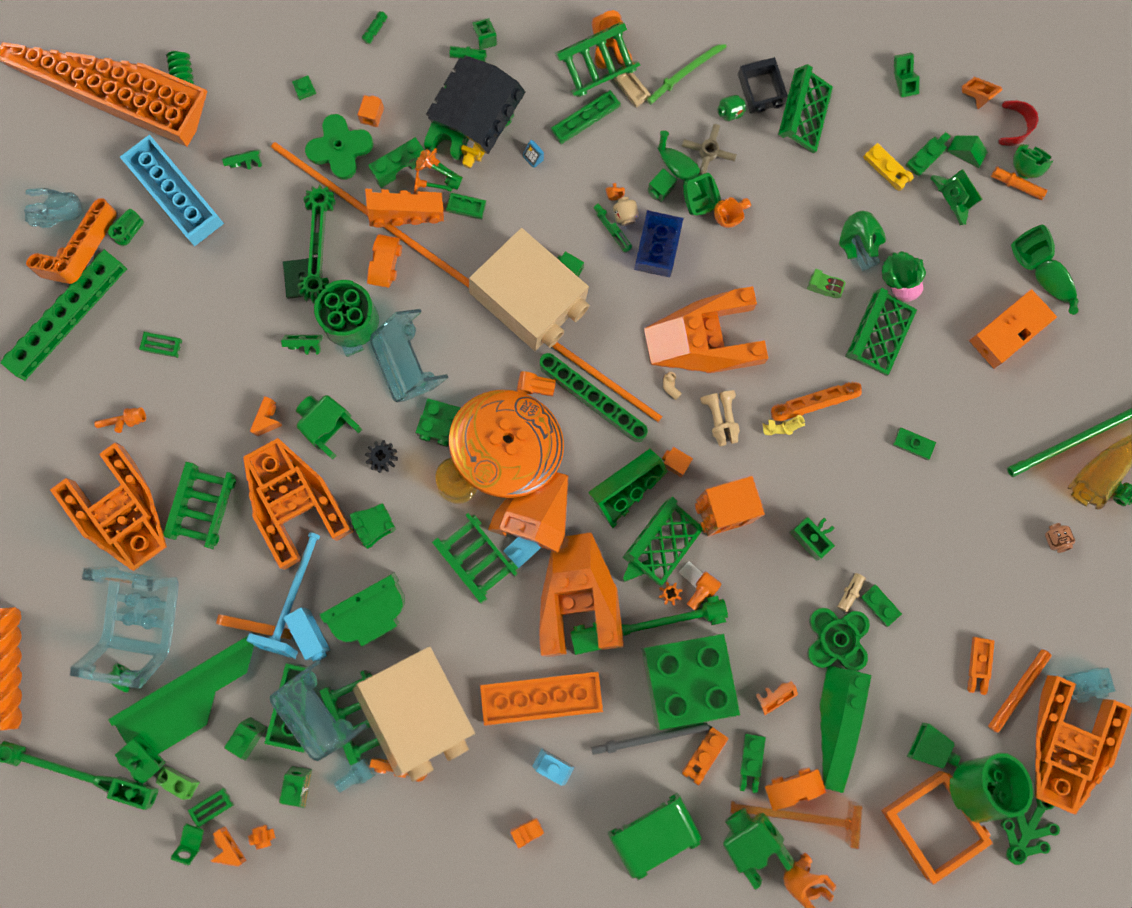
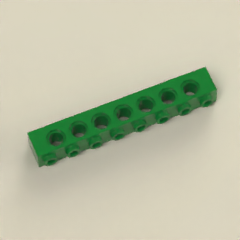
[0,249,127,381]

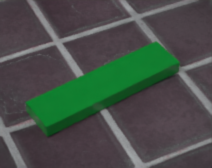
[551,90,621,145]

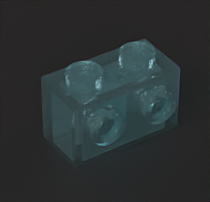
[1062,667,1115,703]

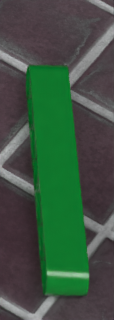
[540,353,648,442]

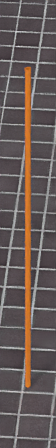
[271,142,663,422]

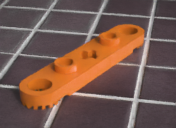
[771,381,862,421]

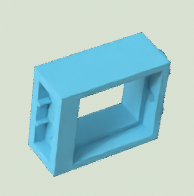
[283,607,331,661]

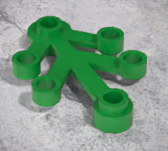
[1000,798,1060,865]

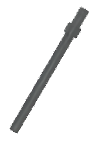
[591,723,709,755]

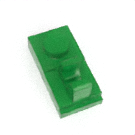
[222,149,262,170]
[281,335,323,355]

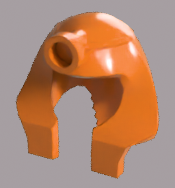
[783,853,836,908]

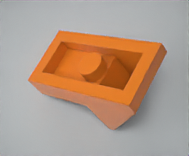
[961,77,1002,109]
[250,396,282,436]
[211,826,247,866]

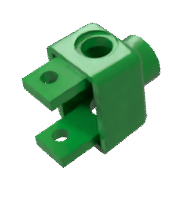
[296,395,362,460]

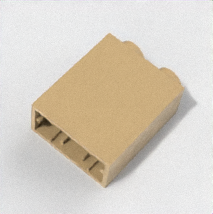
[469,228,590,351]
[352,647,475,782]

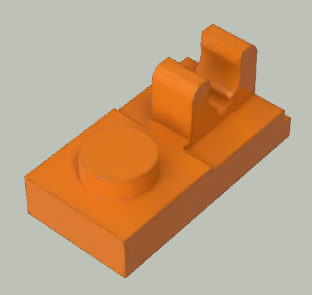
[756,680,798,715]

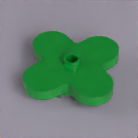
[305,114,374,180]
[807,608,870,671]

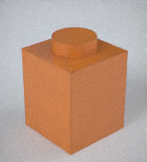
[358,95,384,128]
[662,447,693,478]

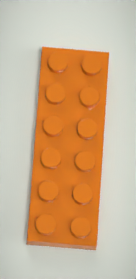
[480,672,603,726]

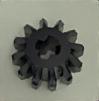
[365,440,398,473]

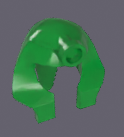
[839,210,886,259]

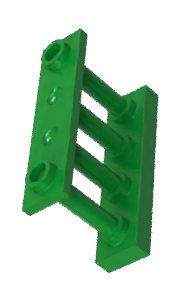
[555,22,640,97]
[163,462,236,550]
[432,513,518,604]
[319,670,380,766]

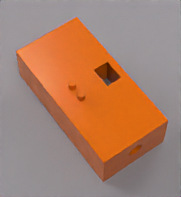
[969,289,1057,369]

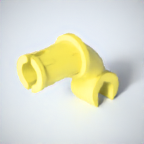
[762,415,805,435]

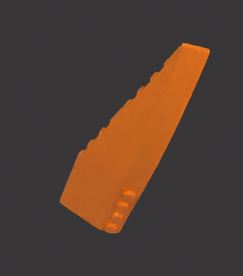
[0,42,207,147]

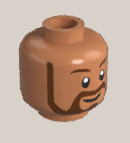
[1045,523,1075,553]

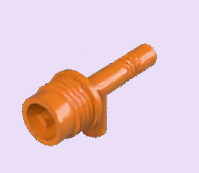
[94,407,146,433]

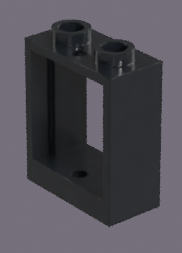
[738,57,788,113]

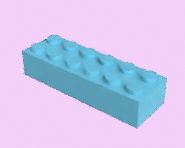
[120,134,224,246]

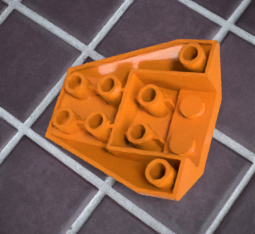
[488,472,568,553]

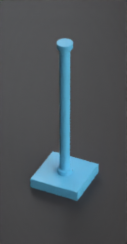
[247,532,320,659]

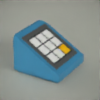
[523,140,544,168]

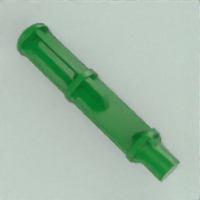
[593,203,633,253]

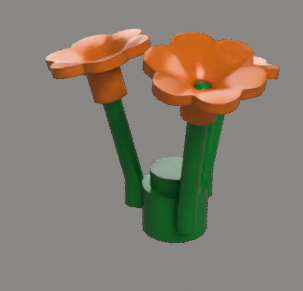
[413,148,463,194]

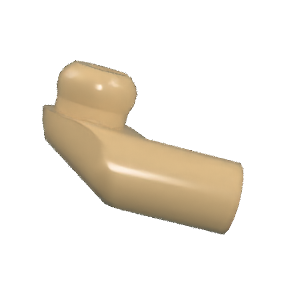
[663,372,682,400]

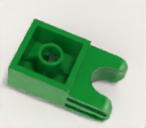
[424,86,469,160]

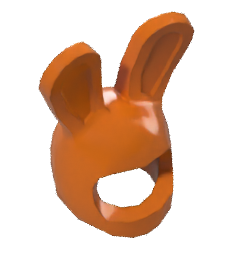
[592,10,632,69]

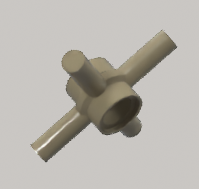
[682,124,737,174]

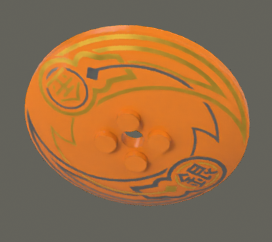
[449,390,564,498]

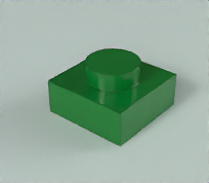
[292,75,317,100]

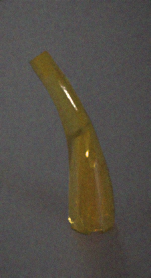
[1068,434,1132,509]

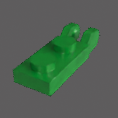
[739,734,766,794]

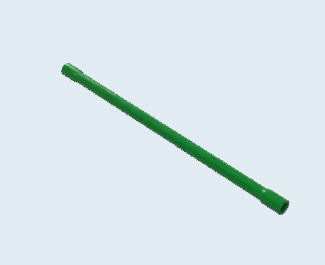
[1007,408,1132,477]

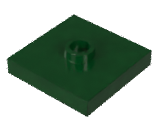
[283,257,323,299]

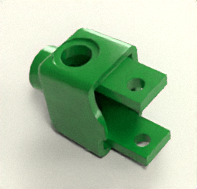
[723,808,795,890]

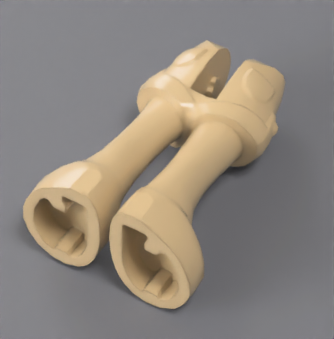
[700,390,740,446]

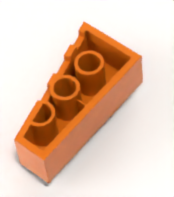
[365,188,444,228]

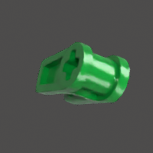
[108,209,144,246]

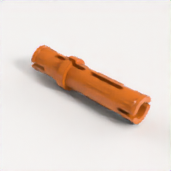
[991,166,1048,200]

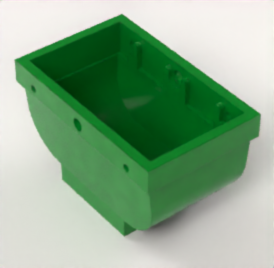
[319,572,405,647]

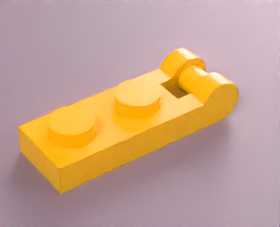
[863,143,914,191]

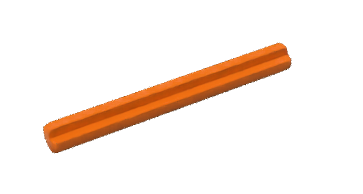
[988,650,1052,733]

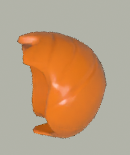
[714,197,751,228]

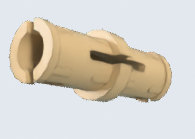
[837,573,866,613]

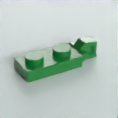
[906,132,951,177]

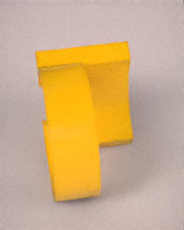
[461,143,484,168]

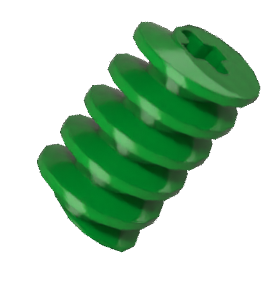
[166,51,194,84]

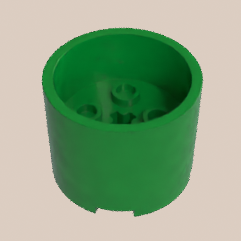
[314,280,379,348]
[950,753,1033,823]

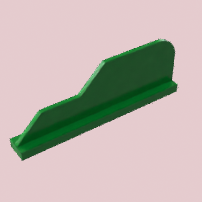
[108,632,254,754]

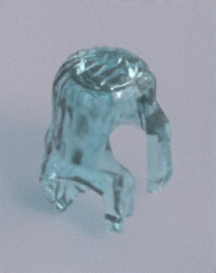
[24,188,82,228]

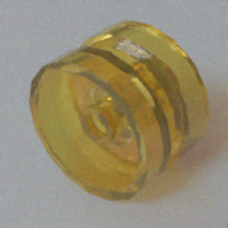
[435,457,478,504]

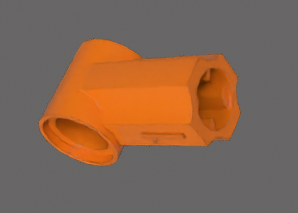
[517,371,556,397]

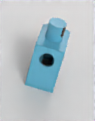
[532,749,575,786]

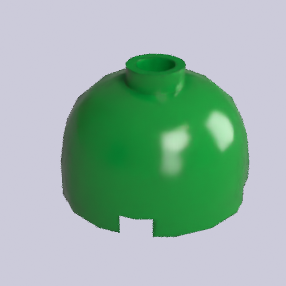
[1013,144,1053,179]

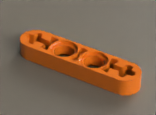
[216,614,292,640]

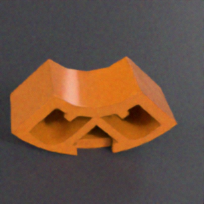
[367,234,402,288]
[765,767,826,810]

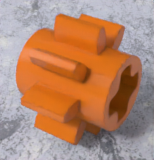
[658,582,682,606]
[248,825,275,850]

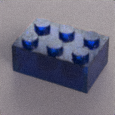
[634,210,684,278]

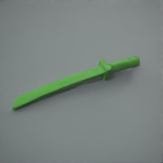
[647,44,727,105]

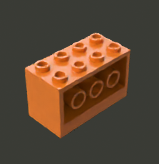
[695,476,765,536]

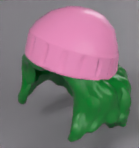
[881,251,926,302]

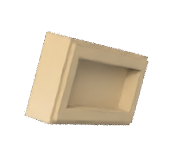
[614,72,651,108]

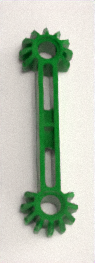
[297,184,336,304]

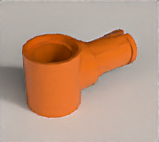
[687,571,722,611]

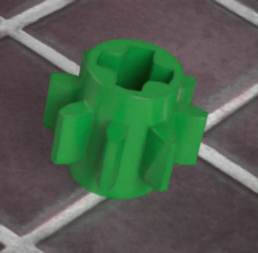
[1111,482,1132,506]

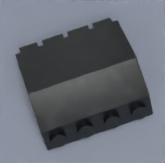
[426,55,526,154]

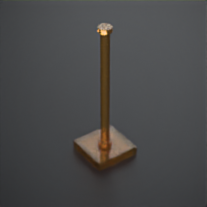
[730,801,862,849]

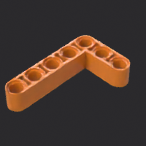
[26,198,117,284]

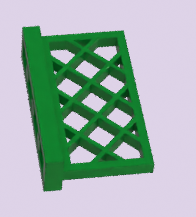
[778,64,833,153]
[845,288,917,376]
[622,496,703,586]

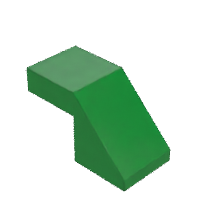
[894,52,920,98]

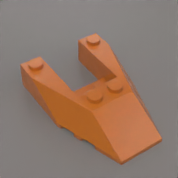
[644,286,769,373]
[243,438,354,570]
[50,443,167,571]
[539,532,624,657]
[1035,675,1132,815]

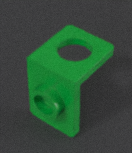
[171,824,204,866]

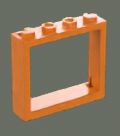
[881,771,993,885]

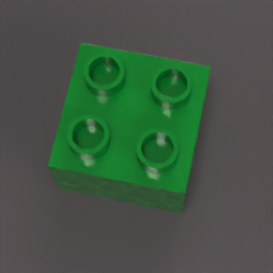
[641,634,740,730]

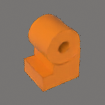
[510,818,544,849]

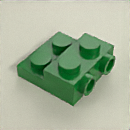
[416,398,461,447]

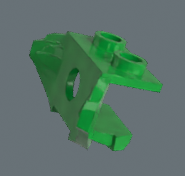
[930,169,983,225]

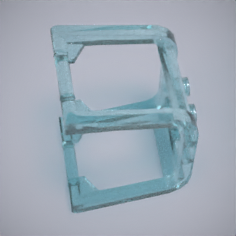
[70,565,179,689]

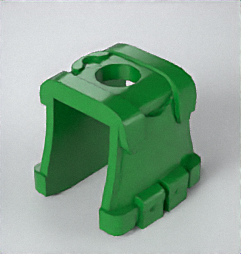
[350,503,396,549]

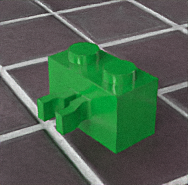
[789,517,835,561]
[115,734,166,785]

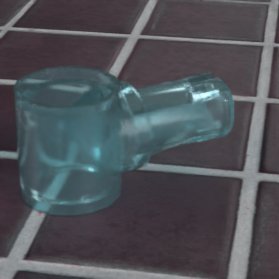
[334,758,376,793]

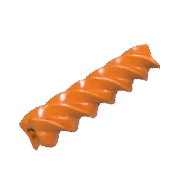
[0,607,22,730]

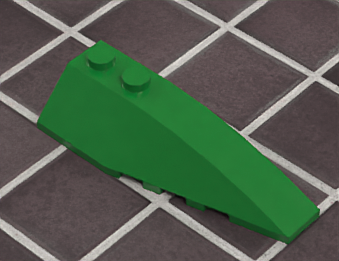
[819,666,872,793]

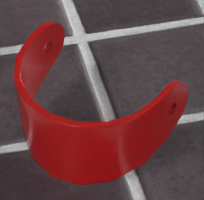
[998,100,1039,146]

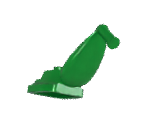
[657,130,721,216]
[1011,224,1079,315]

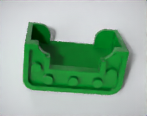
[607,793,702,880]

